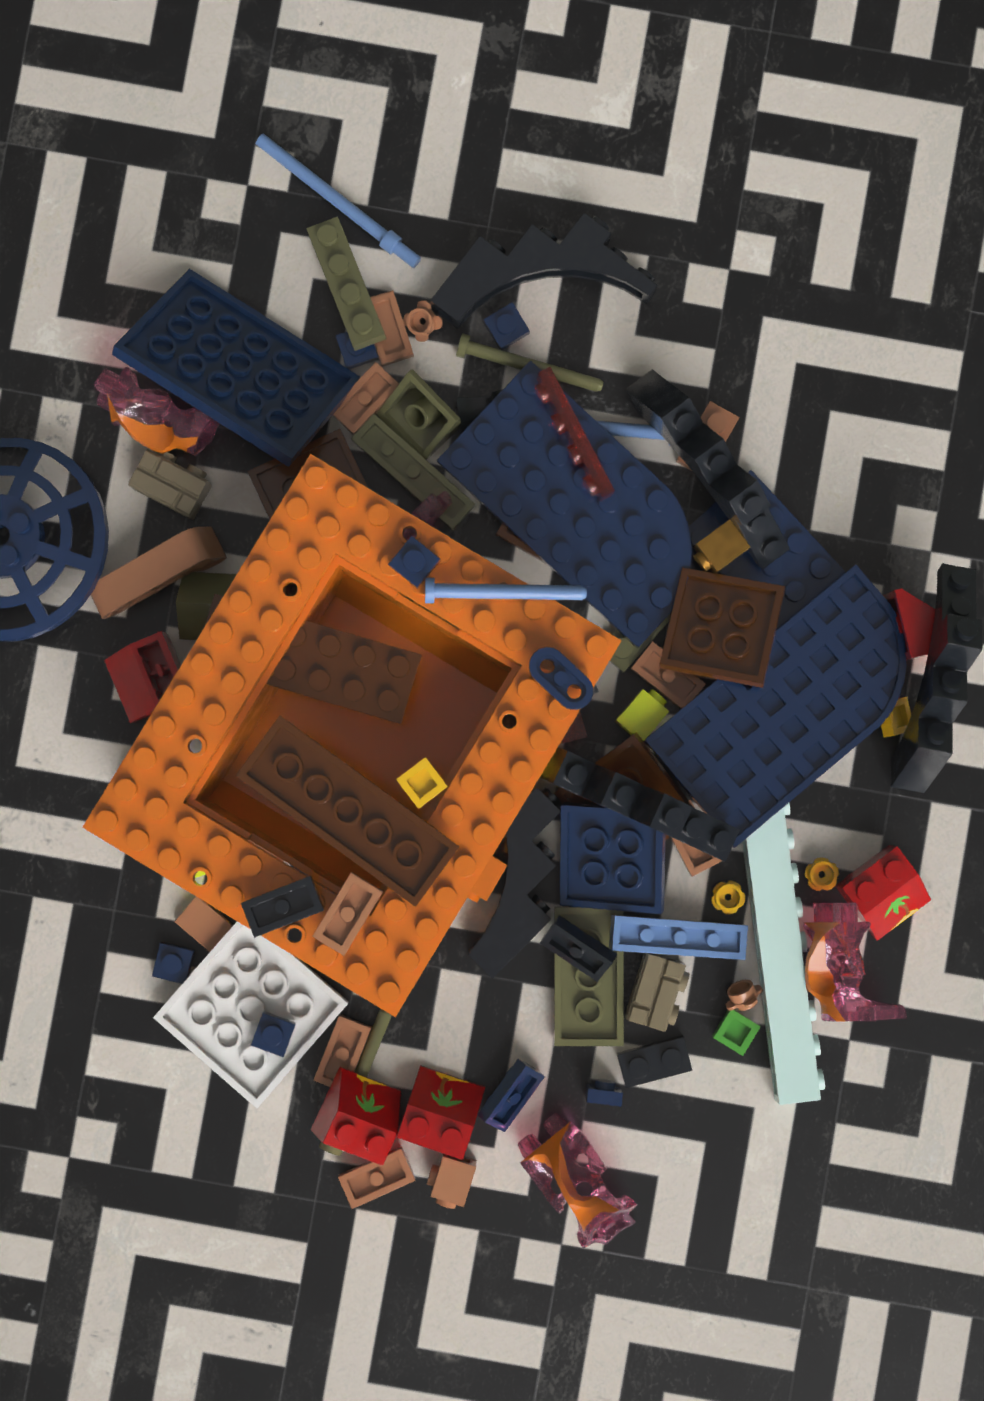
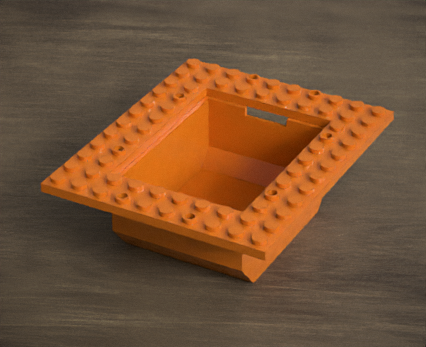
[82,454,622,1017]

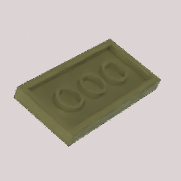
[554,907,624,1046]

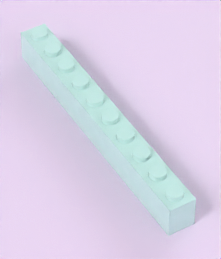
[742,803,825,1105]

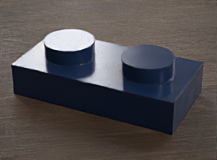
[478,1059,545,1132]

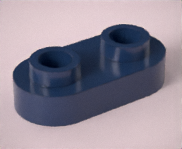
[529,647,593,710]

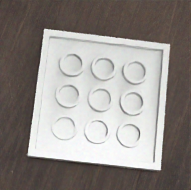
[153,922,349,1108]

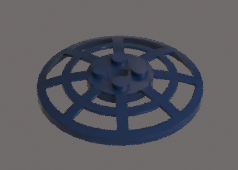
[0,438,109,641]

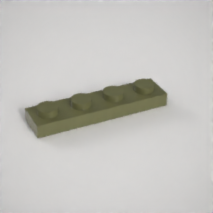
[306,216,386,351]
[351,413,475,531]

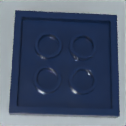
[560,802,665,914]

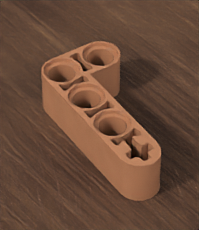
[91,527,227,619]

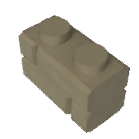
[128,449,212,520]
[624,953,690,1032]

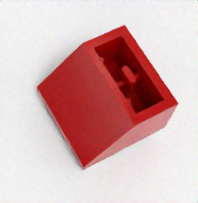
[104,631,181,723]

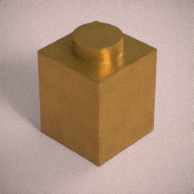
[693,519,751,573]

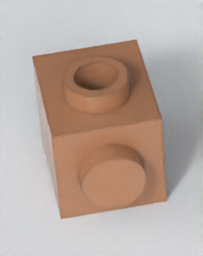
[427,1154,477,1209]

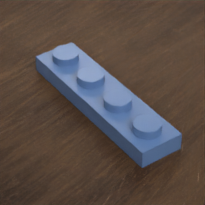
[609,915,748,960]

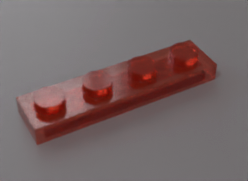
[534,367,615,502]

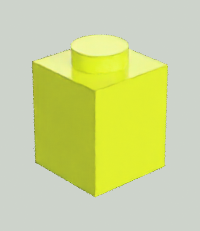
[614,689,669,741]

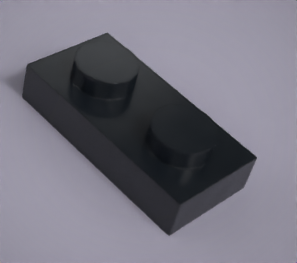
[241,875,325,938]
[540,915,617,982]
[616,1035,693,1088]

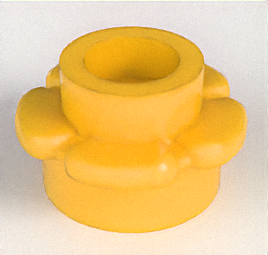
[805,857,839,891]
[711,880,745,914]

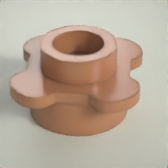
[403,301,443,342]
[726,979,763,1011]

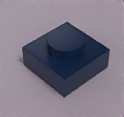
[483,302,530,350]
[335,332,379,369]
[388,536,440,589]
[152,942,195,984]
[251,1011,296,1057]
[585,1079,623,1107]

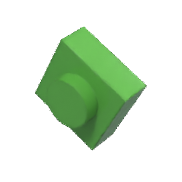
[712,1010,761,1056]

